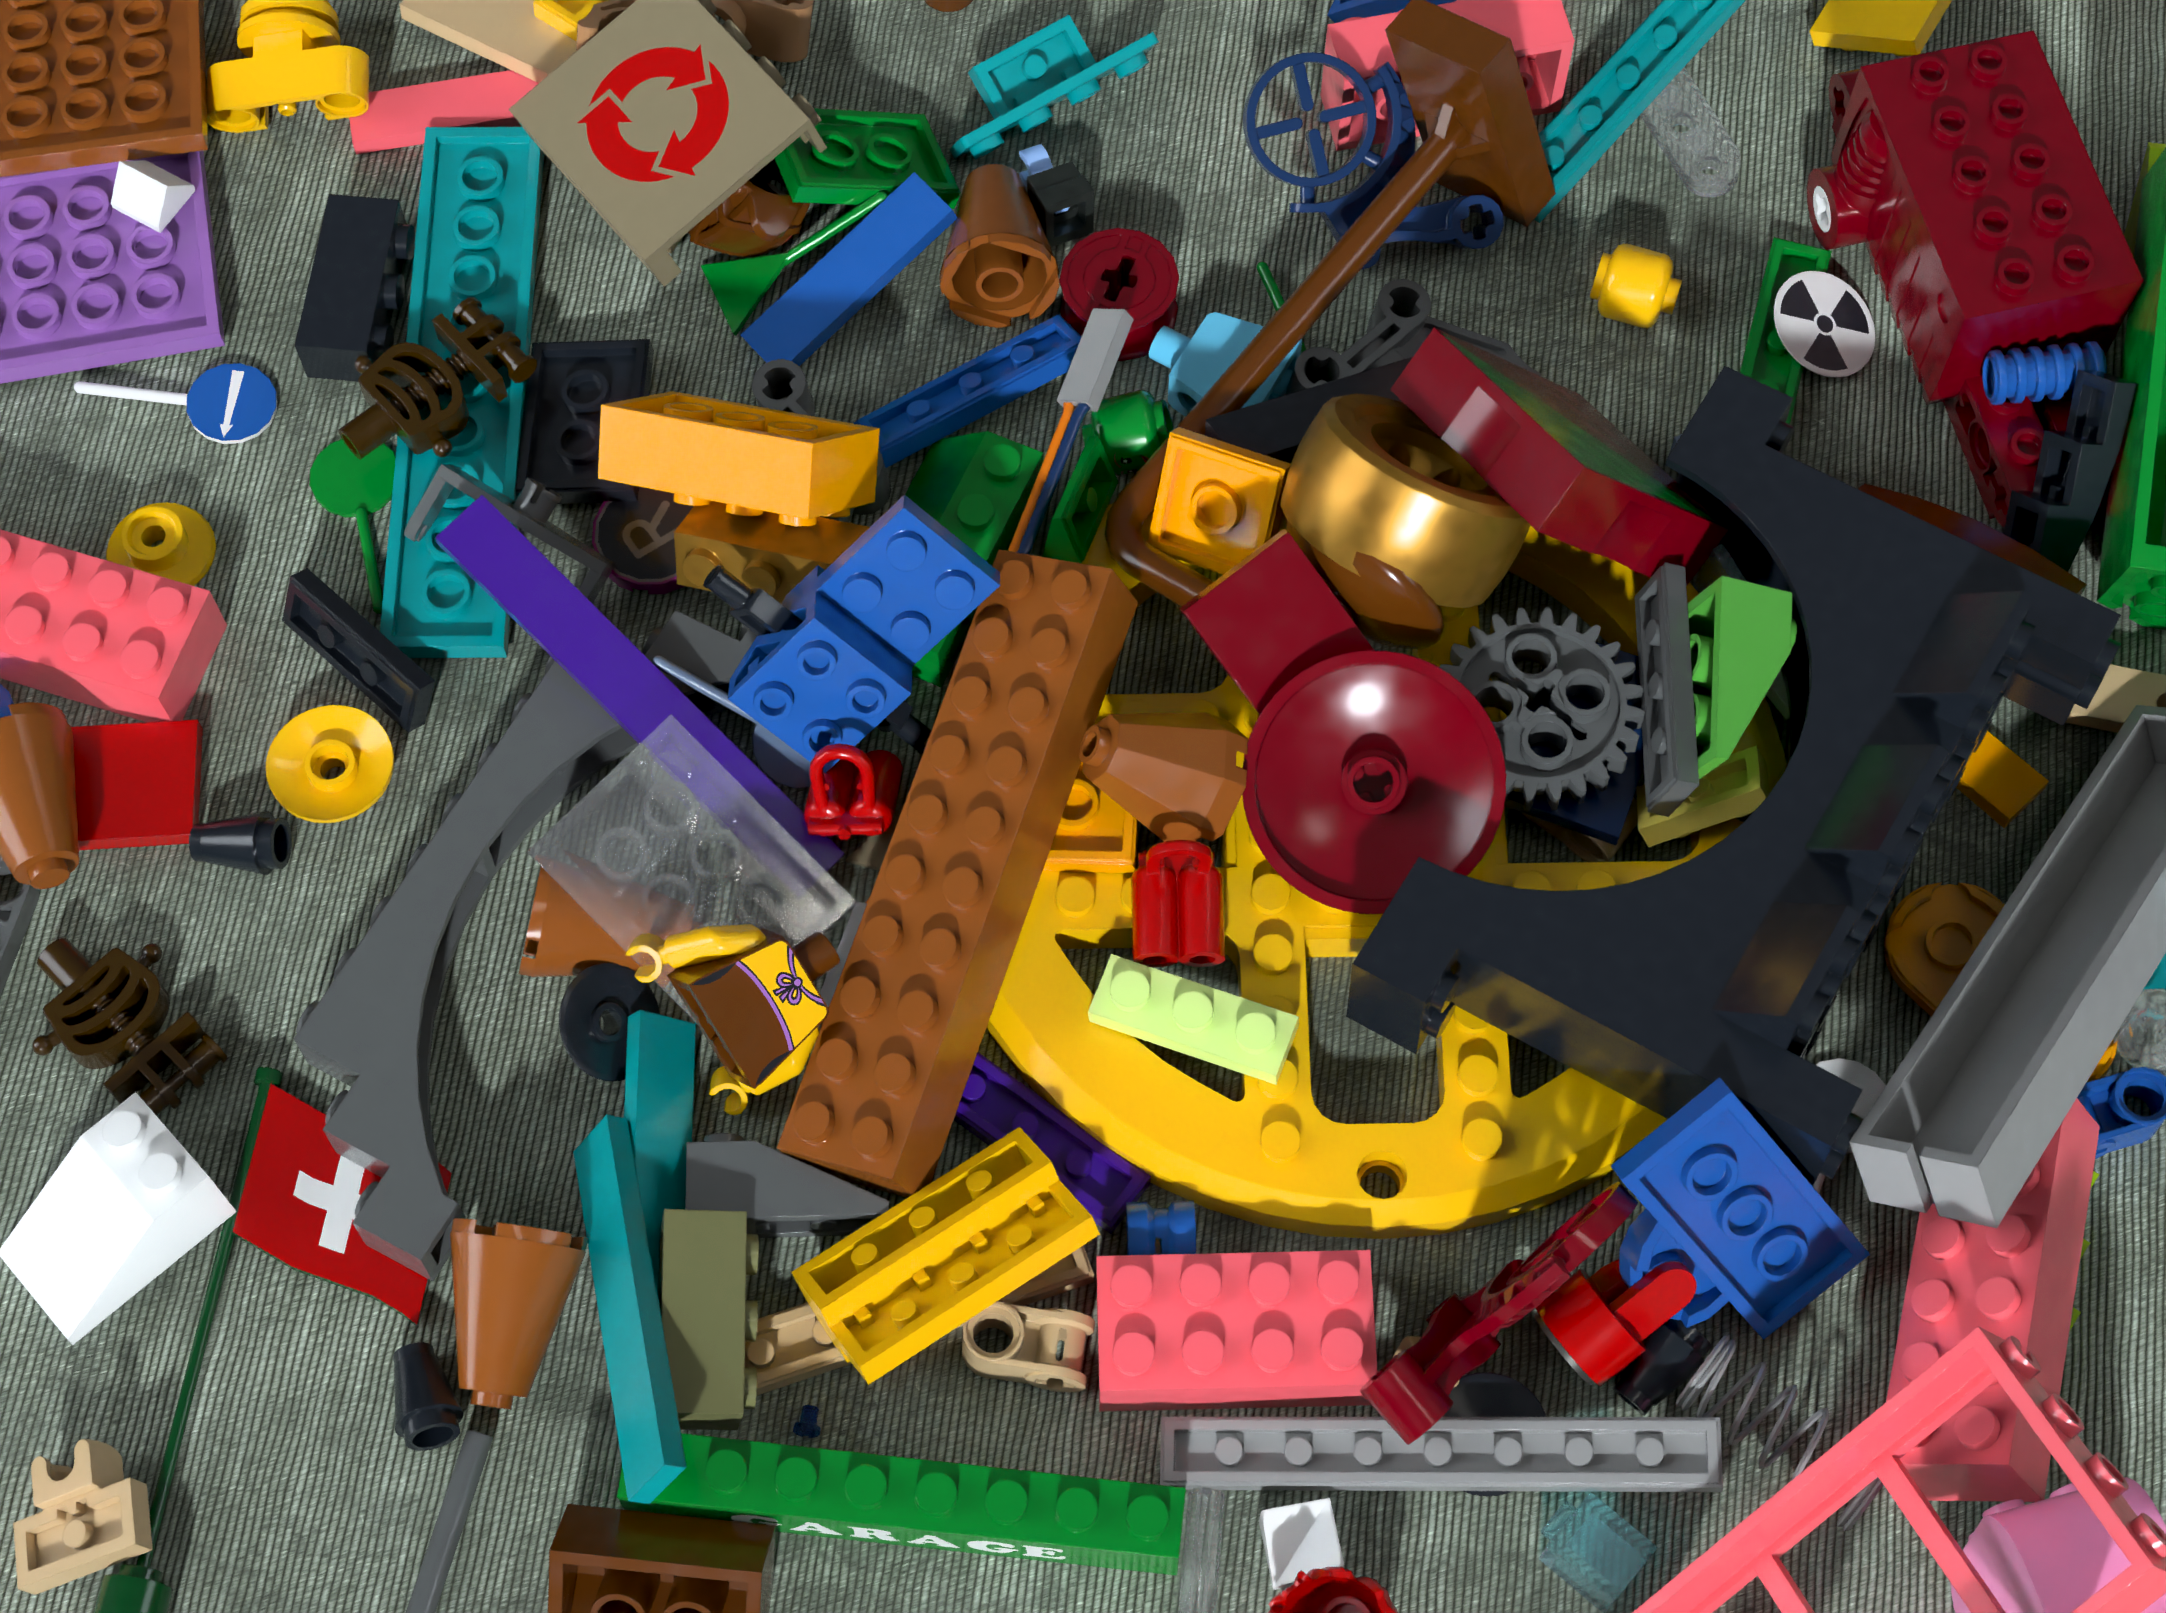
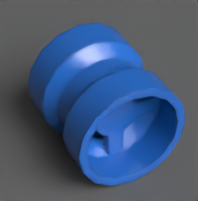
[1126,1200,1196,1255]

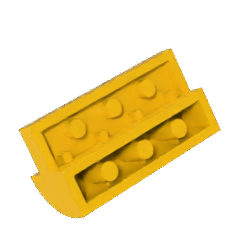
[791,1127,1100,1385]

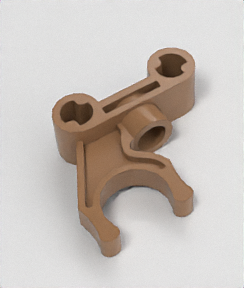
[576,0,814,62]

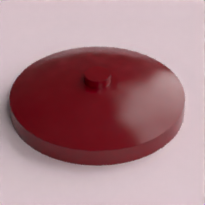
[1242,650,1506,914]

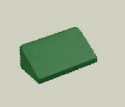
[1042,436,1118,563]

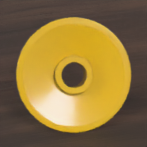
[106,502,216,586]

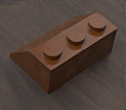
[548,1504,776,1613]

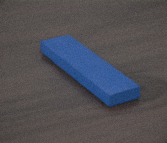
[741,172,958,366]
[853,314,1082,468]

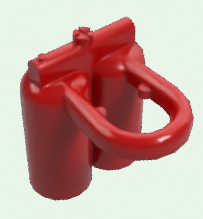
[804,743,903,840]
[1131,840,1225,967]

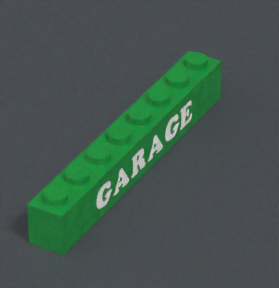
[617,1433,1186,1576]

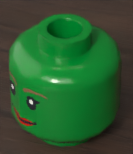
[1082,390,1174,476]

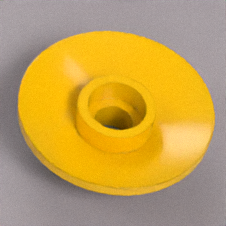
[266,705,394,823]

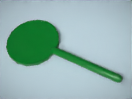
[309,439,396,614]

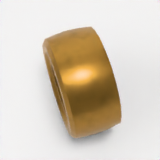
[1280,394,1530,608]

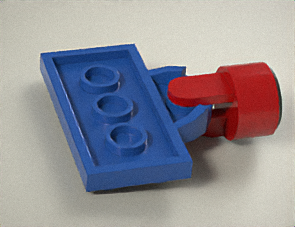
[1534,1077,1870,1387]

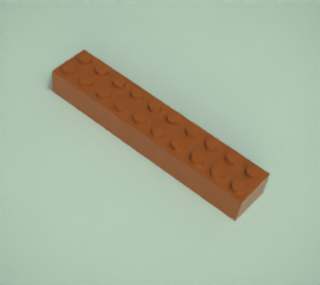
[777,549,1138,1198]

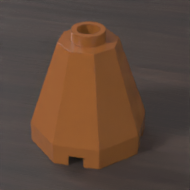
[1079,712,1248,842]

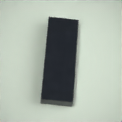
[282,568,435,733]

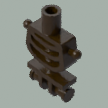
[338,297,537,460]
[32,938,229,1116]

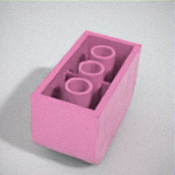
[1951,1477,2166,1613]

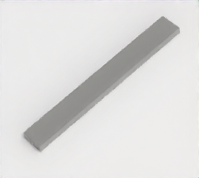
[1160,1417,1723,1492]

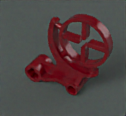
[1360,1182,1638,1445]

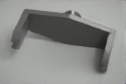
[404,464,616,604]

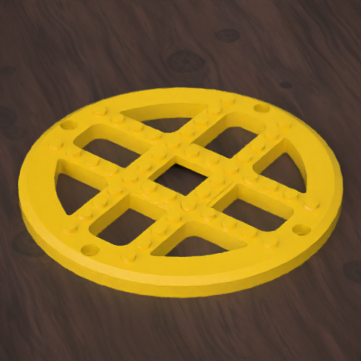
[987,503,1787,1239]

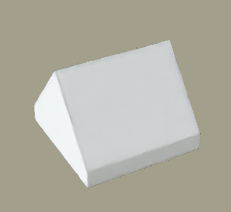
[111,160,195,233]

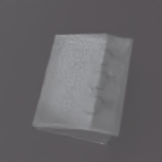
[527,715,856,1025]

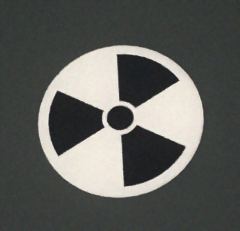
[1774,271,1875,378]

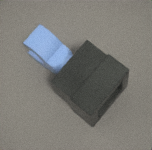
[1019,144,1094,247]

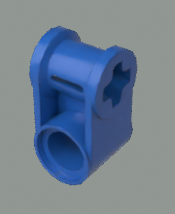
[2077,1067,2166,1159]

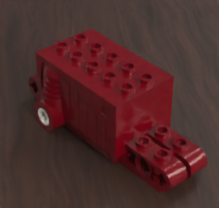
[1807,30,2144,527]

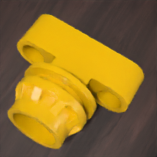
[207,0,369,133]

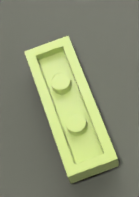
[1088,954,1299,1085]

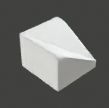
[1259,1498,1344,1590]

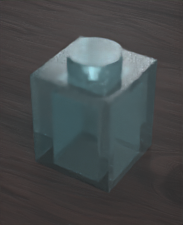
[1539,1492,1658,1613]

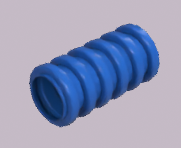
[1982,341,2107,405]

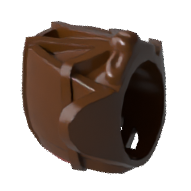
[688,159,810,257]

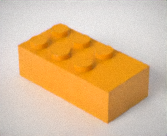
[598,391,880,526]

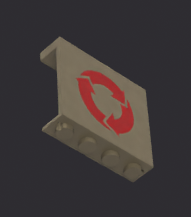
[509,0,827,287]

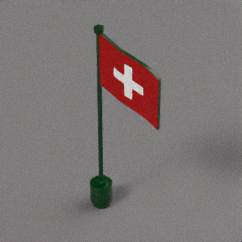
[93,1067,453,1613]

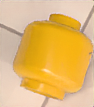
[1590,243,1682,328]

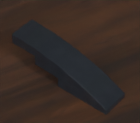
[2003,370,2137,572]

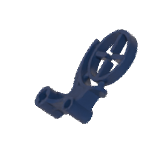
[1243,52,1504,269]

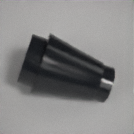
[189,811,292,875]
[1613,1319,1712,1416]
[393,1342,464,1451]

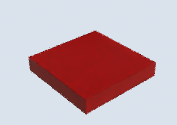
[71,719,203,850]

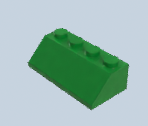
[905,431,1043,687]

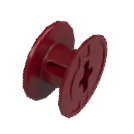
[1059,228,1179,361]

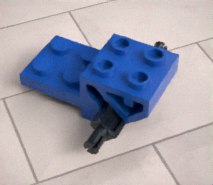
[703,495,1000,773]

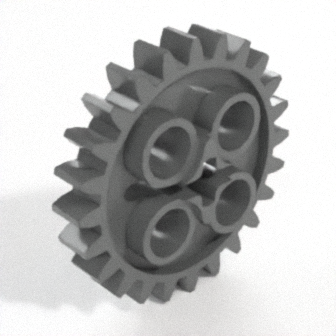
[1439,607,1645,811]

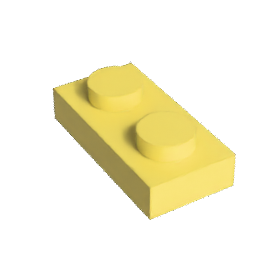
[1636,745,1770,847]

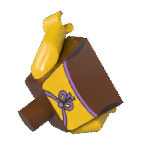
[625,924,840,1116]

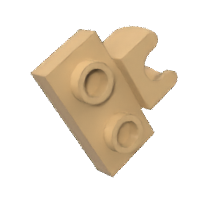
[13,1439,153,1595]

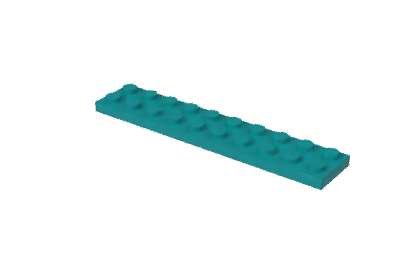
[380,127,544,658]

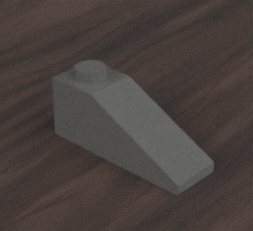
[685,1133,890,1238]

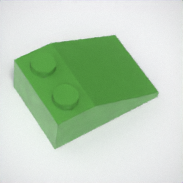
[1688,576,1797,779]

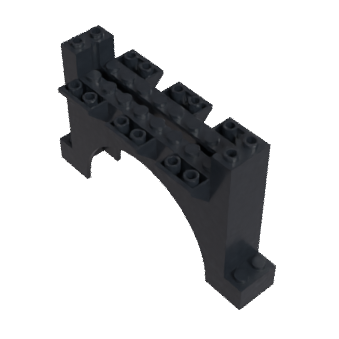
[1346,366,2121,1186]

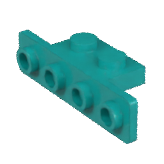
[949,15,1159,160]

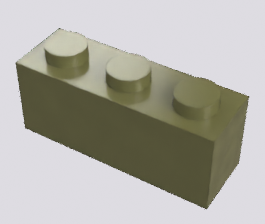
[658,1209,759,1430]

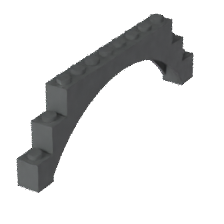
[294,610,758,1281]

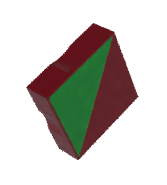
[1390,327,1729,586]

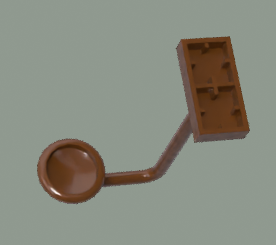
[1104,0,1556,649]

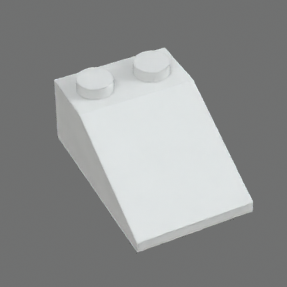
[0,1092,237,1345]

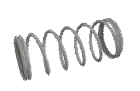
[1676,1335,1883,1532]

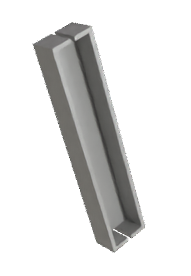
[1849,705,2166,1228]

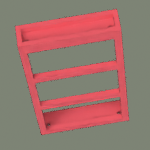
[1632,1326,2166,1613]

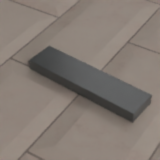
[1635,562,1699,817]

